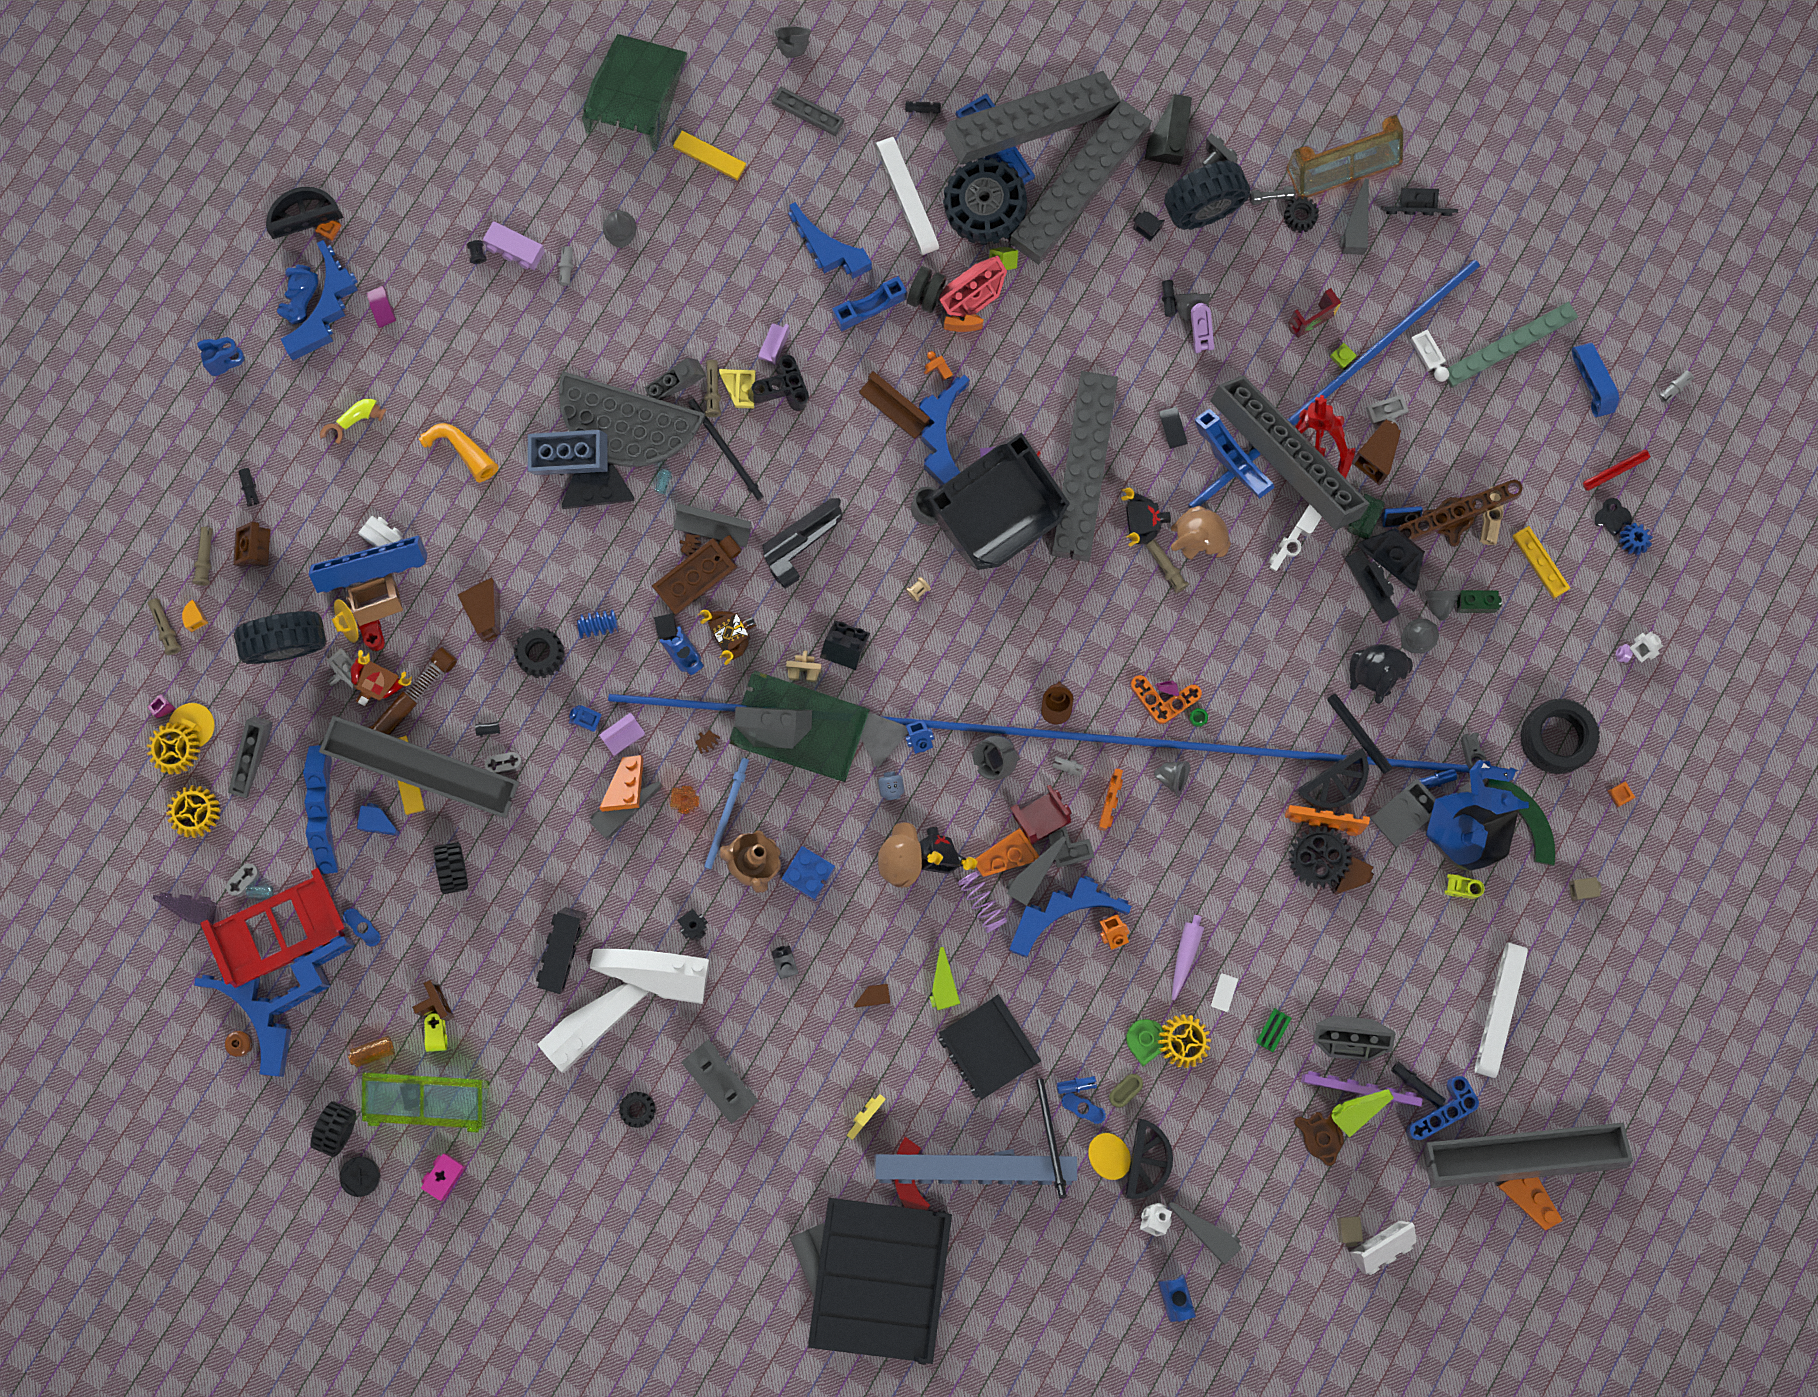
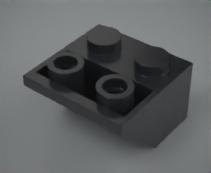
[820,621,870,670]

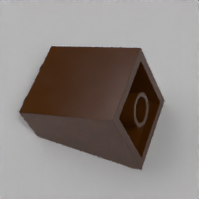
[1352,419,1401,486]
[457,577,501,643]

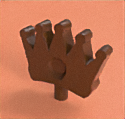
[679,534,701,557]
[695,730,720,754]

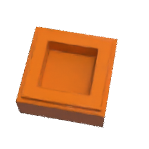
[315,221,342,241]
[1608,781,1635,808]

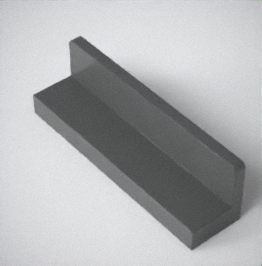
[674,503,752,547]

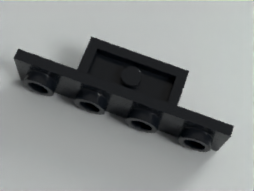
[1381,187,1458,216]
[1345,550,1400,623]

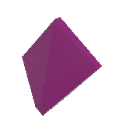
[1155,680,1179,696]
[147,694,176,718]

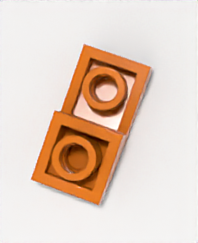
[944,314,984,332]

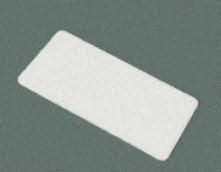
[1211,973,1238,1012]

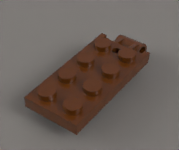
[652,535,742,616]

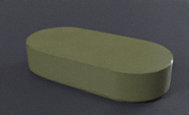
[1109,1074,1143,1108]

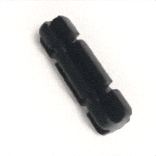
[905,101,941,113]

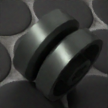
[907,266,947,314]

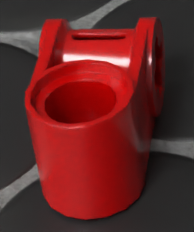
[357,619,385,652]

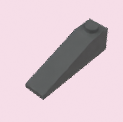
[1339,178,1369,255]
[228,716,273,798]
[590,781,663,841]
[1006,836,1067,906]
[1167,1202,1242,1264]

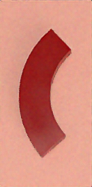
[894,1137,930,1210]

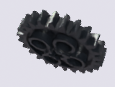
[1288,826,1353,889]

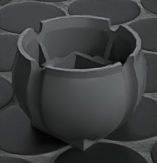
[973,736,1020,780]

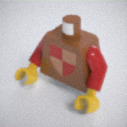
[350,650,412,706]

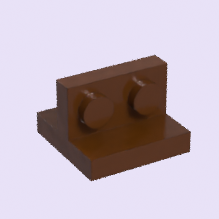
[233,521,271,567]
[412,980,455,1021]

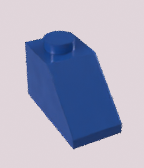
[357,803,400,836]

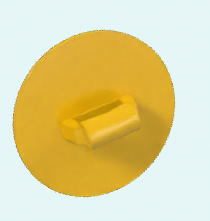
[331,599,359,643]
[169,703,215,748]
[1088,1133,1131,1180]

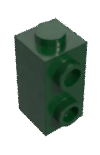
[1456,590,1502,613]

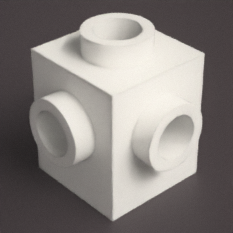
[1630,632,1663,663]
[1140,1203,1172,1237]

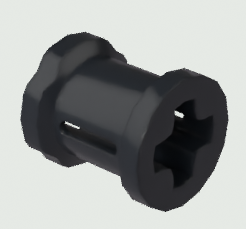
[467,240,487,264]

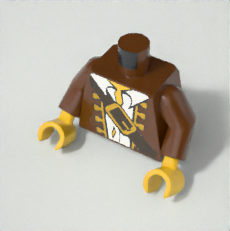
[698,610,757,665]

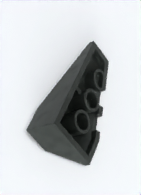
[1145,94,1192,166]

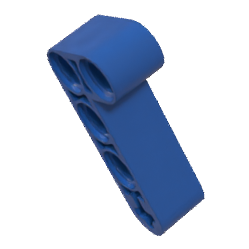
[1572,343,1619,418]
[1406,1076,1479,1140]

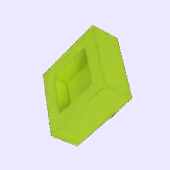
[1330,343,1357,370]

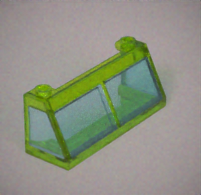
[362,1072,489,1133]

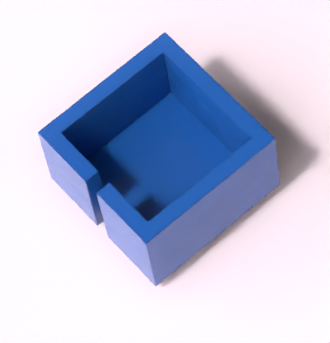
[782,846,836,901]

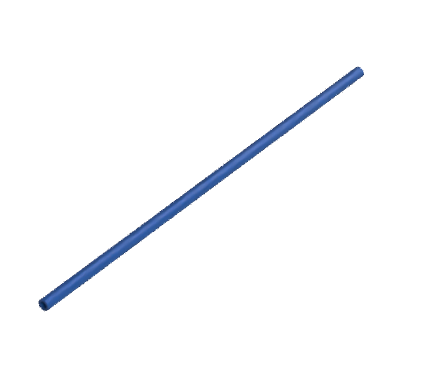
[1188,259,1480,508]

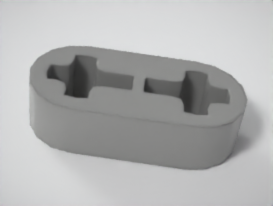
[485,752,522,774]
[226,863,260,897]

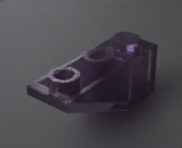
[153,892,217,925]

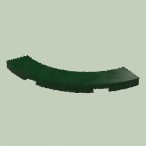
[1487,779,1555,866]

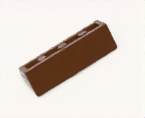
[859,371,930,439]

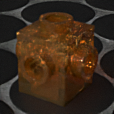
[670,786,700,814]

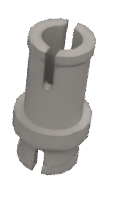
[1052,756,1084,777]

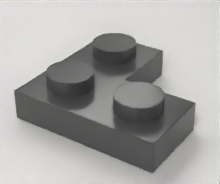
[1048,826,1095,868]

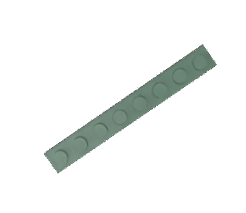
[1447,301,1578,388]

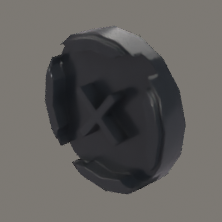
[340,1157,381,1197]

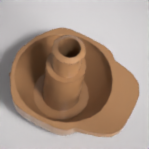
[878,823,922,888]

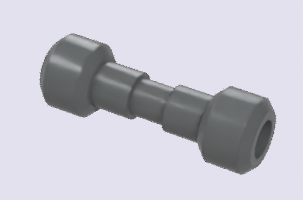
[1249,186,1295,205]

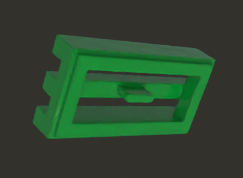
[1255,1008,1292,1053]

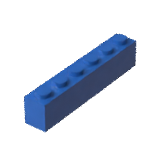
[308,535,428,593]

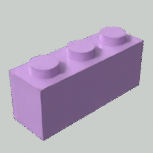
[483,221,545,270]

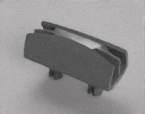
[681,1039,759,1124]

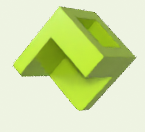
[989,247,1018,270]

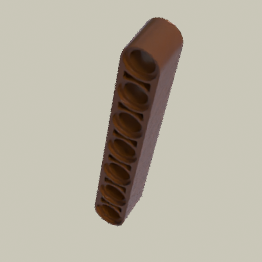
[1398,480,1523,542]

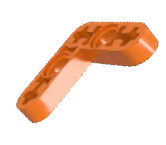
[1130,675,1202,724]

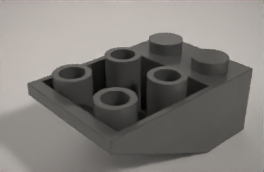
[1370,778,1436,848]

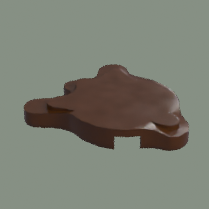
[1422,496,1476,547]
[1294,1108,1344,1166]

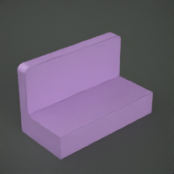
[758,323,790,365]
[599,713,645,756]

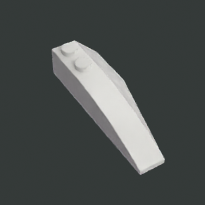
[590,949,709,1004]
[537,983,650,1073]

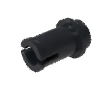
[475,721,500,737]

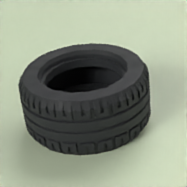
[1520,698,1600,774]

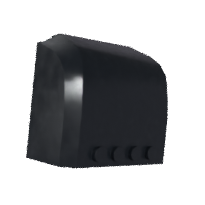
[922,433,1070,570]

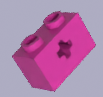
[421,1153,466,1201]

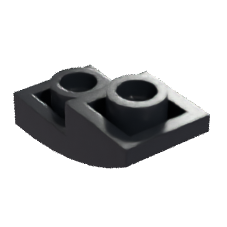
[1159,407,1188,449]

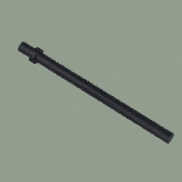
[688,399,764,501]
[1036,1078,1067,1199]

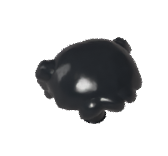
[1349,644,1413,704]

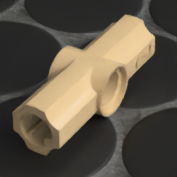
[1479,487,1504,545]

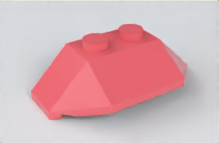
[938,256,1007,317]

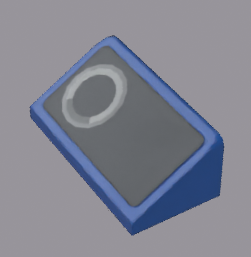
[1381,506,1423,528]

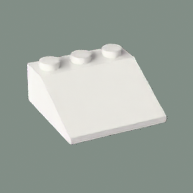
[1349,1221,1417,1275]

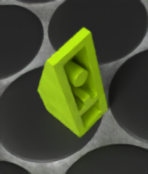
[929,947,960,1011]
[1331,1089,1394,1137]

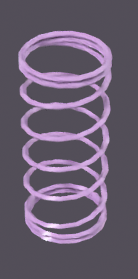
[957,871,1007,933]

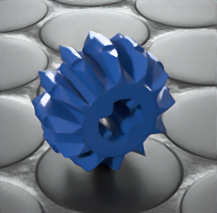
[1619,523,1653,556]

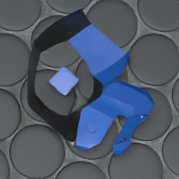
[1426,760,1529,871]

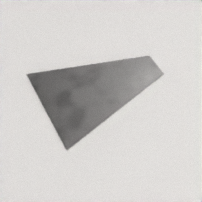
[850,708,907,768]

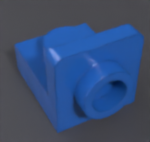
[569,705,602,732]

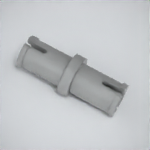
[558,246,573,286]
[1658,370,1694,404]

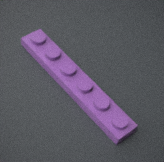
[1301,1071,1423,1107]

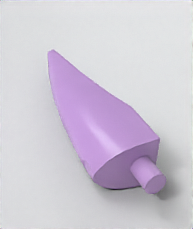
[1171,915,1204,1001]

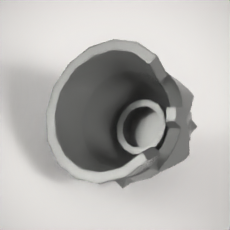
[774,26,811,58]
[1174,293,1211,321]
[911,486,937,526]

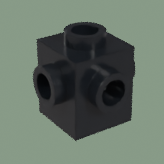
[677,909,708,941]

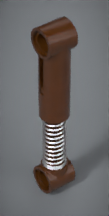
[368,647,458,735]

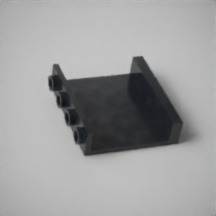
[937,994,1041,1100]

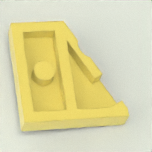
[719,369,756,408]
[847,1094,886,1140]

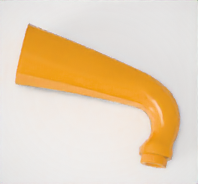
[418,423,499,483]

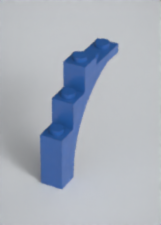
[281,240,358,361]
[919,374,970,486]
[303,745,339,874]
[1009,876,1132,958]
[194,975,291,1077]

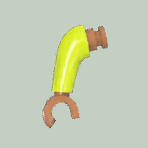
[320,399,387,444]

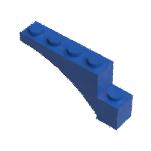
[788,202,872,279]
[1194,409,1275,499]

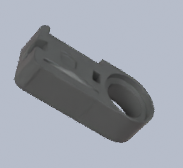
[1460,733,1487,769]

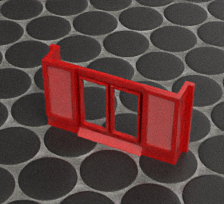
[200,868,346,988]

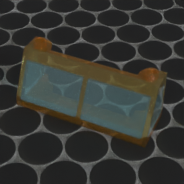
[1286,114,1404,199]

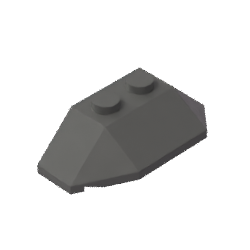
[734,706,812,748]
[1313,1015,1396,1061]

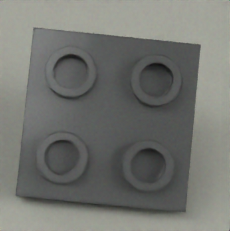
[1202,133,1238,167]

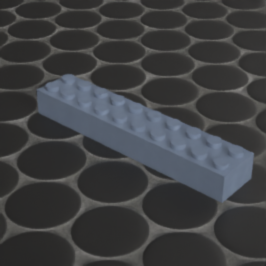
[874,1154,1077,1185]

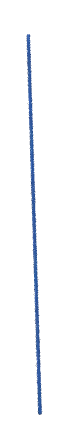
[608,694,1508,773]

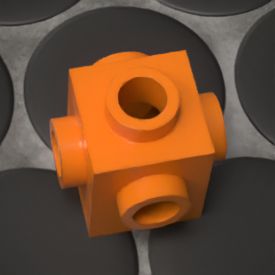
[1100,915,1130,950]

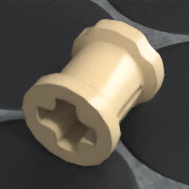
[906,577,931,602]

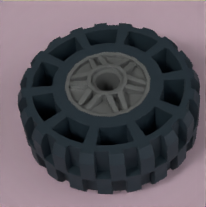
[943,157,1027,245]
[1164,161,1250,230]
[234,611,327,664]

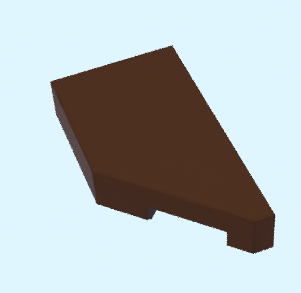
[854,984,890,1008]

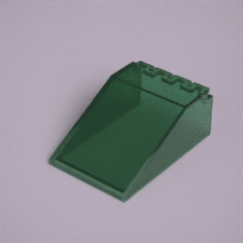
[582,34,687,152]
[729,670,870,782]

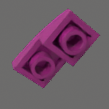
[366,286,396,328]

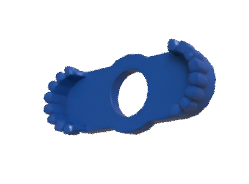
[343,908,381,947]
[1061,1092,1106,1124]

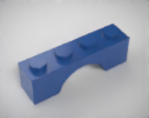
[832,276,907,332]

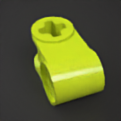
[1444,874,1485,899]
[424,1013,448,1052]

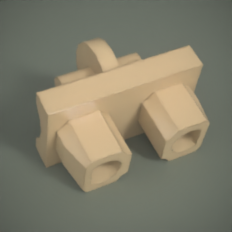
[786,650,822,682]

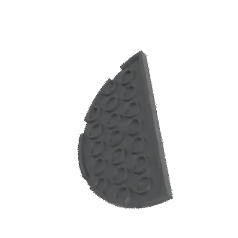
[559,371,706,467]

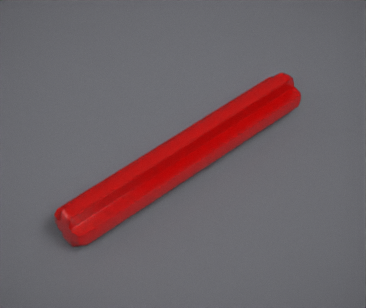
[1583,449,1651,491]

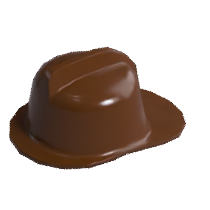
[1041,681,1074,725]

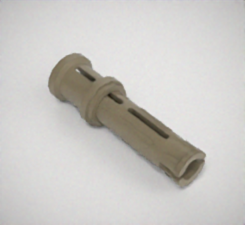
[704,360,722,418]
[192,527,213,586]
[1146,539,1189,594]
[147,598,182,656]

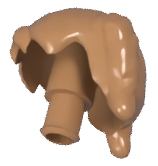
[1170,506,1231,560]
[719,830,781,893]

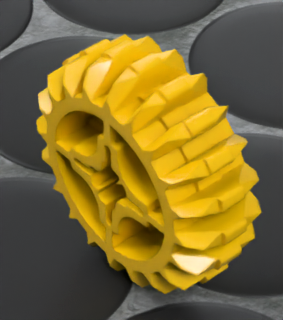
[146,722,201,775]
[166,785,221,838]
[1158,1014,1211,1068]

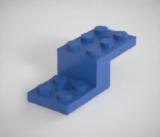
[955,93,1035,185]
[265,935,355,1016]

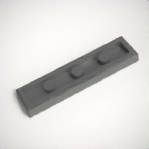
[772,86,844,137]

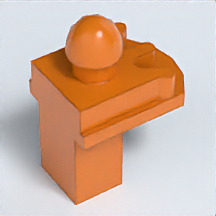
[924,351,953,381]

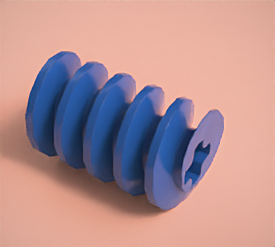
[577,609,619,639]

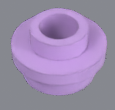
[1616,644,1633,663]

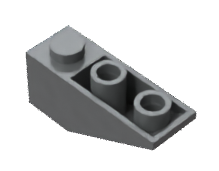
[644,358,706,400]

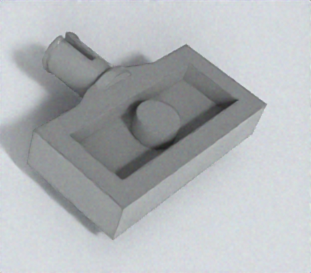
[1366,395,1409,425]
[327,648,355,690]

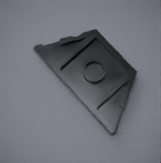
[562,465,635,509]
[1357,528,1425,592]

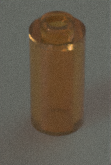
[348,1035,395,1068]

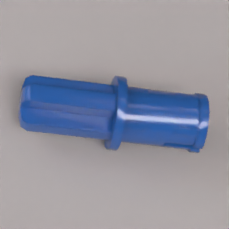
[1419,769,1458,789]
[1056,1076,1097,1094]

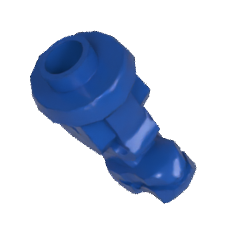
[277,265,318,325]

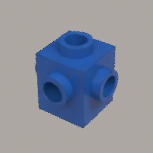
[905,719,934,754]

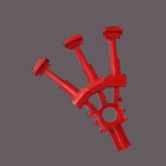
[1295,395,1356,479]

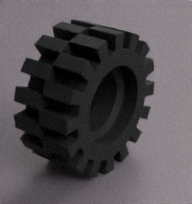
[1284,196,1319,233]
[619,1091,656,1128]

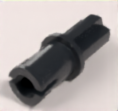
[1162,280,1176,317]
[238,468,259,506]

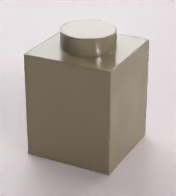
[1568,877,1602,901]
[1337,1216,1363,1246]

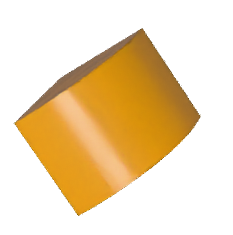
[182,599,208,632]

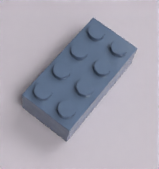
[528,430,607,475]

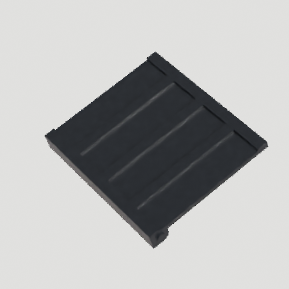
[807,1197,952,1365]

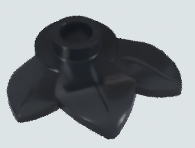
[1595,498,1632,536]

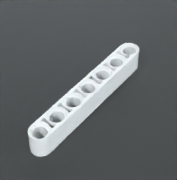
[875,136,939,255]
[1475,942,1528,1078]

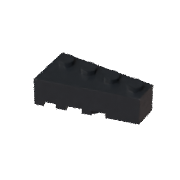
[536,907,588,994]

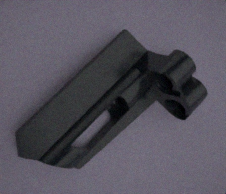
[762,498,842,589]

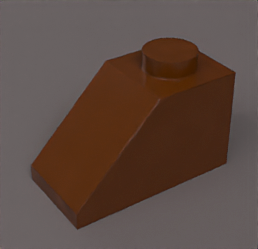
[1333,857,1374,895]

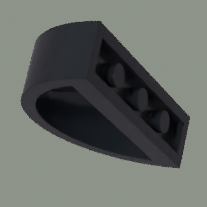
[266,187,344,239]
[1295,748,1369,808]
[1125,1119,1173,1199]

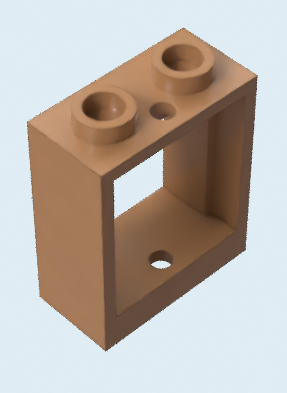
[346,573,403,626]

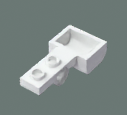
[1269,504,1322,572]

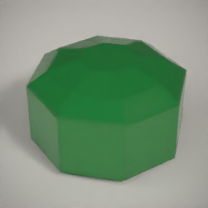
[1189,708,1208,728]

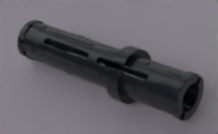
[1391,1061,1446,1108]

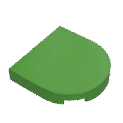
[1126,1019,1174,1067]

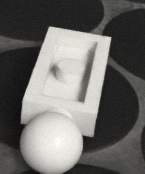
[1410,329,1449,382]

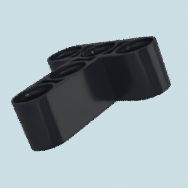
[748,355,809,411]

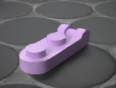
[1191,303,1214,354]

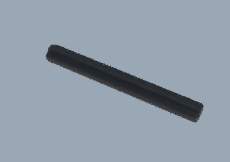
[1327,694,1392,774]

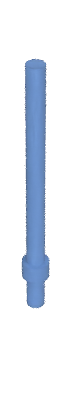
[704,758,749,870]

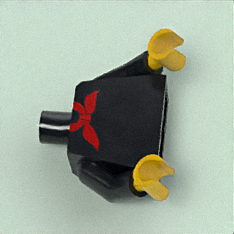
[1121,488,1171,547]
[920,827,978,874]

